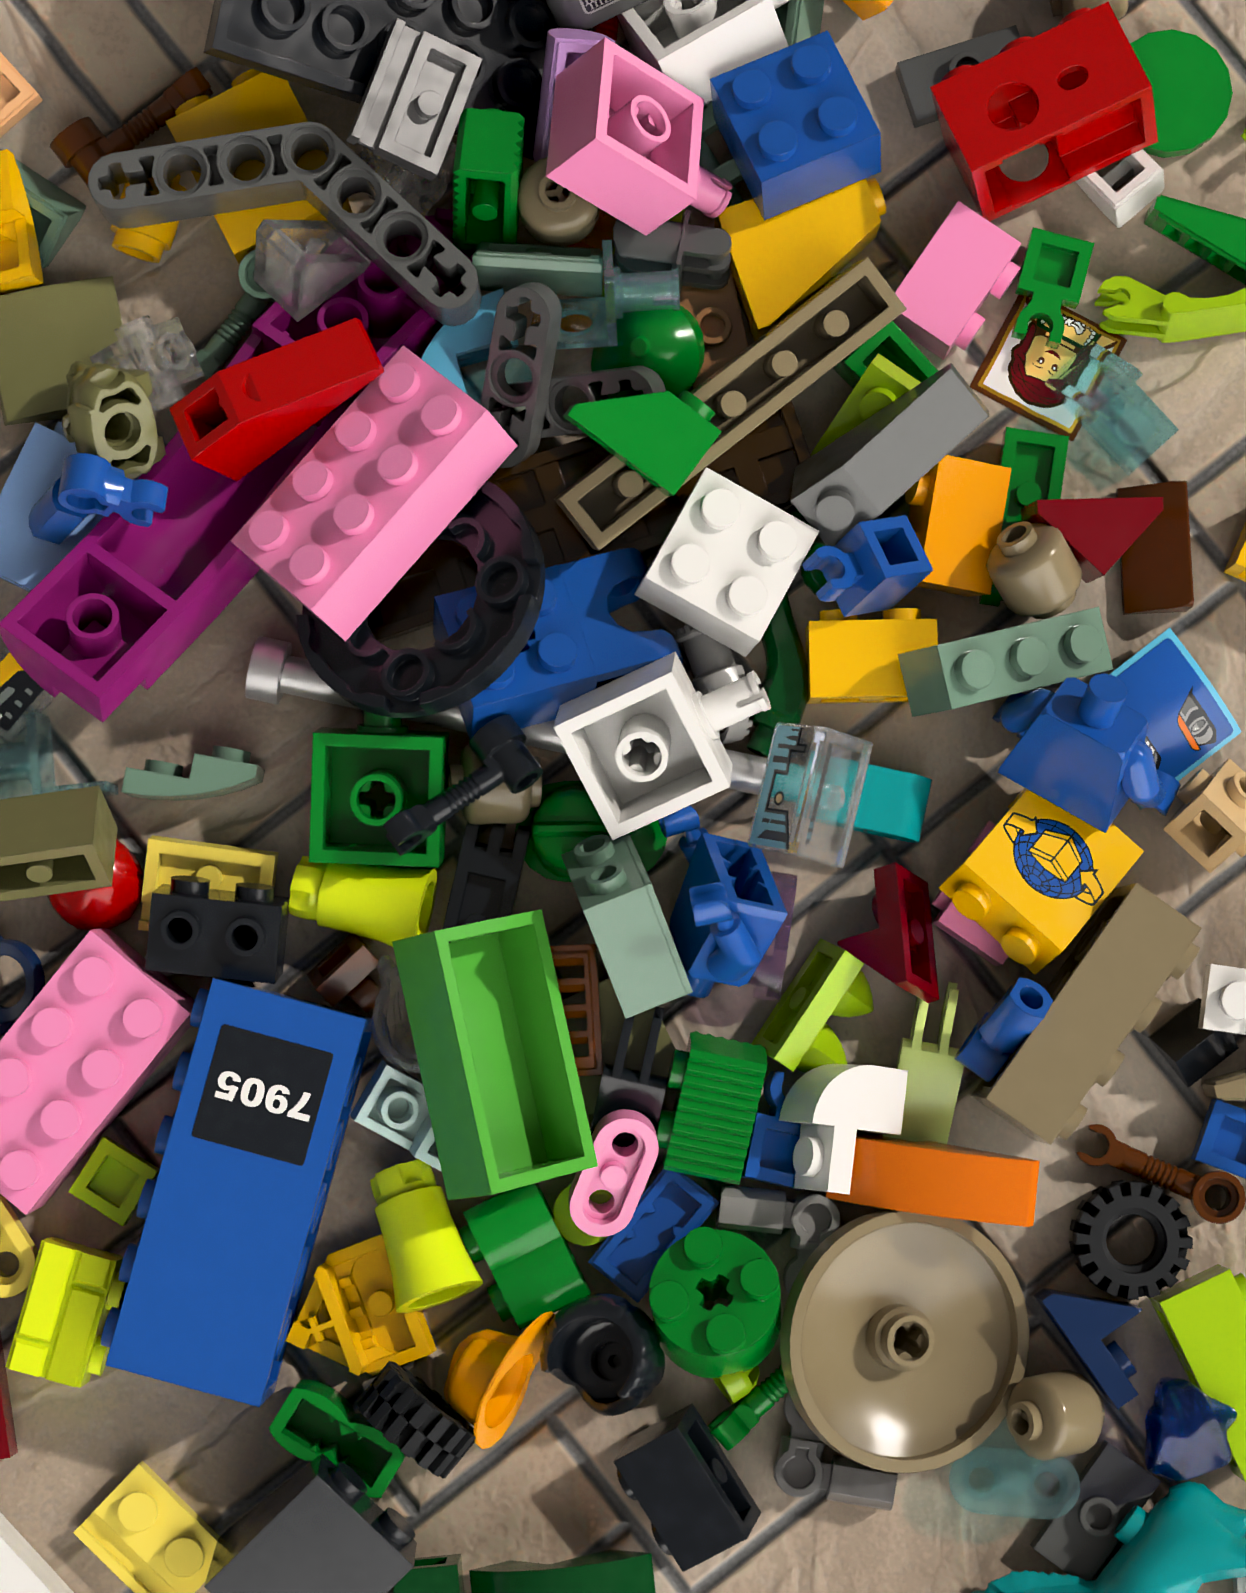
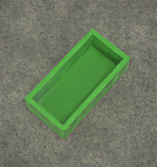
[392,909,598,1200]

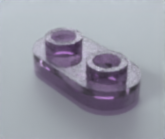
[748,871,797,1001]

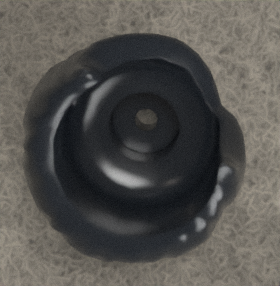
[540,1293,665,1416]

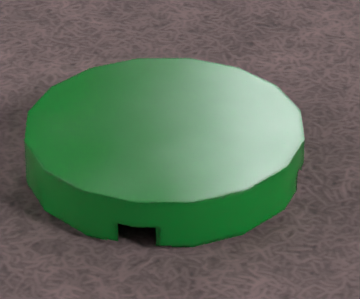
[1130,29,1233,158]

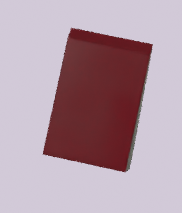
[1021,497,1164,583]

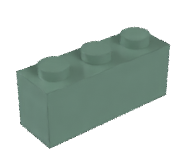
[898,607,1113,717]

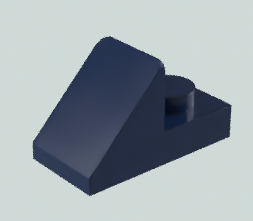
[1034,1288,1143,1409]

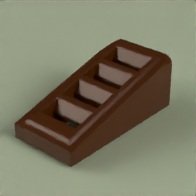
[550,944,603,1077]

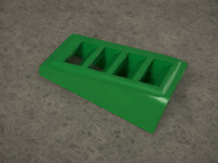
[1144,195,1246,285]

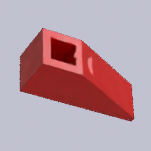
[169,318,385,481]

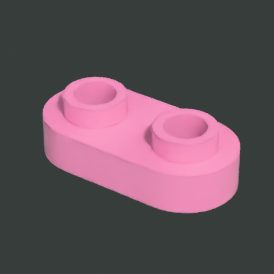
[568,1109,659,1237]

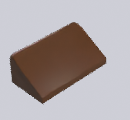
[1116,481,1194,615]

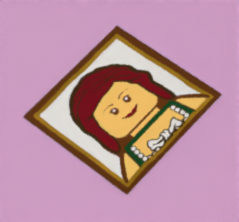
[970,295,1127,442]

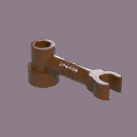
[50,67,213,188]
[1076,1124,1246,1224]

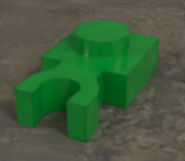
[1011,227,1094,349]

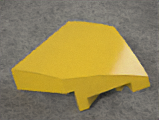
[286,1233,437,1376]

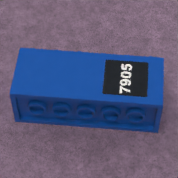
[101,978,376,1407]

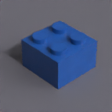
[710,30,881,221]

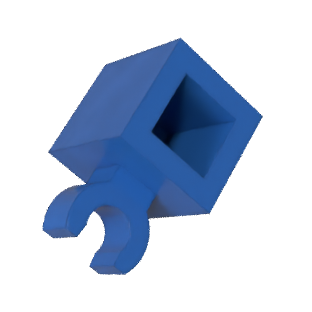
[802,515,933,617]

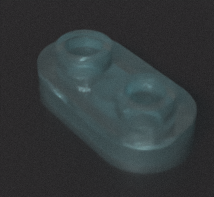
[949,1446,1080,1519]

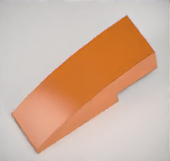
[826,1132,1040,1227]

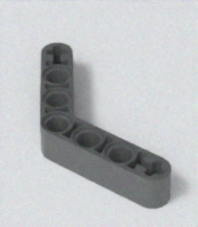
[88,121,482,326]

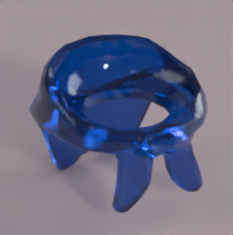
[1145,1377,1237,1481]

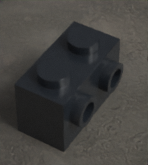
[145,876,290,984]
[613,1403,761,1572]

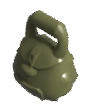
[62,361,166,480]

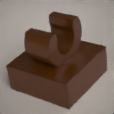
[307,933,386,1013]

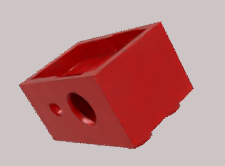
[930,2,1158,222]

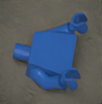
[992,673,1181,833]
[658,805,788,998]

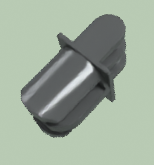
[613,210,732,299]

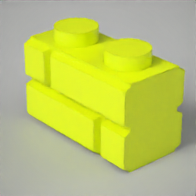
[5,1237,128,1388]

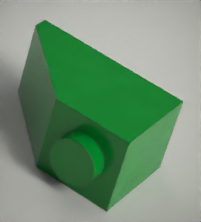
[562,390,722,496]

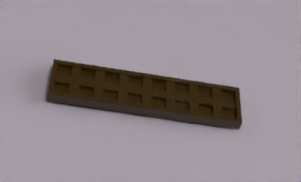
[367,400,811,643]

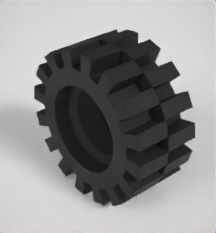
[1069,1180,1193,1300]
[355,1361,476,1478]

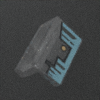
[748,722,874,868]

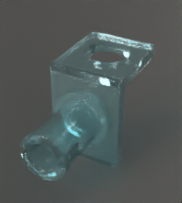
[556,240,680,349]
[0,711,118,796]

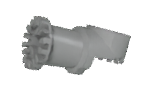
[673,625,753,745]

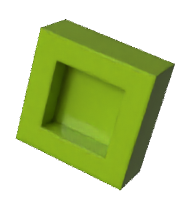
[68,1136,160,1226]

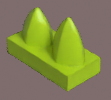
[751,938,874,1073]

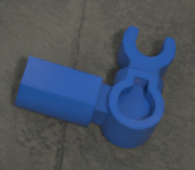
[28,453,168,545]
[955,977,1053,1082]

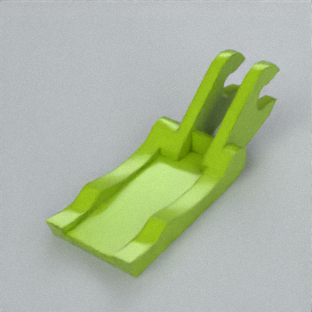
[1094,276,1246,343]

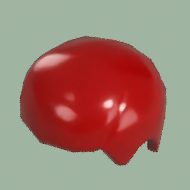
[47,839,143,931]

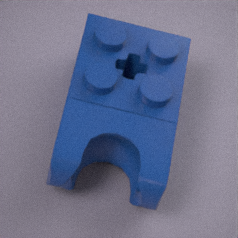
[433,548,683,740]

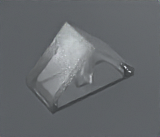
[254,219,371,322]

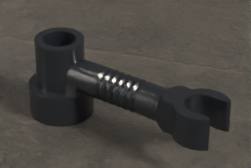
[383,715,543,856]

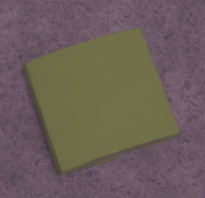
[0,276,132,426]

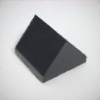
[1148,998,1239,1087]

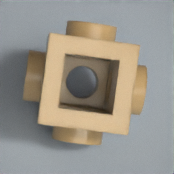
[1163,758,1246,873]

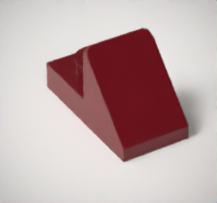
[837,862,939,1003]

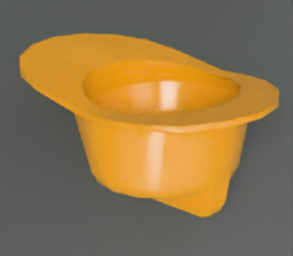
[443,1311,555,1449]

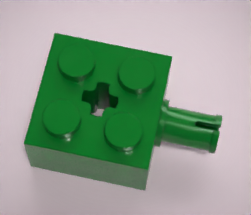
[309,711,449,867]

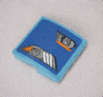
[1110,628,1242,810]

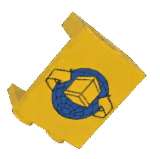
[938,788,1144,975]

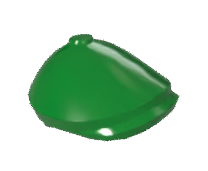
[591,294,705,399]

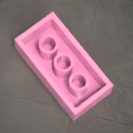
[231,345,518,641]
[0,928,195,1215]

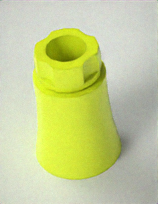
[288,856,437,947]
[370,1159,483,1313]

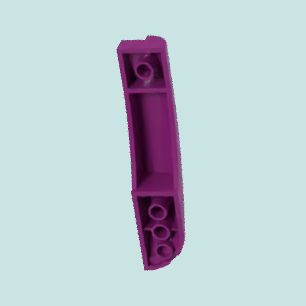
[0,208,474,723]

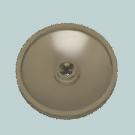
[780,1209,1029,1473]

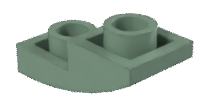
[121,745,265,801]

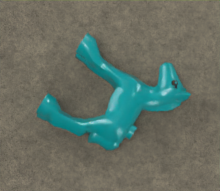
[971,1481,1246,1593]

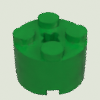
[649,1227,782,1378]

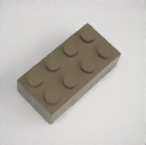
[971,883,1202,1145]

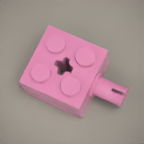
[546,37,733,236]

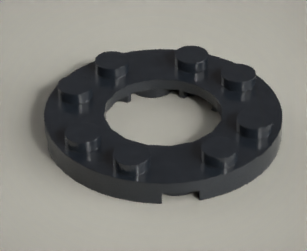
[296,480,545,718]

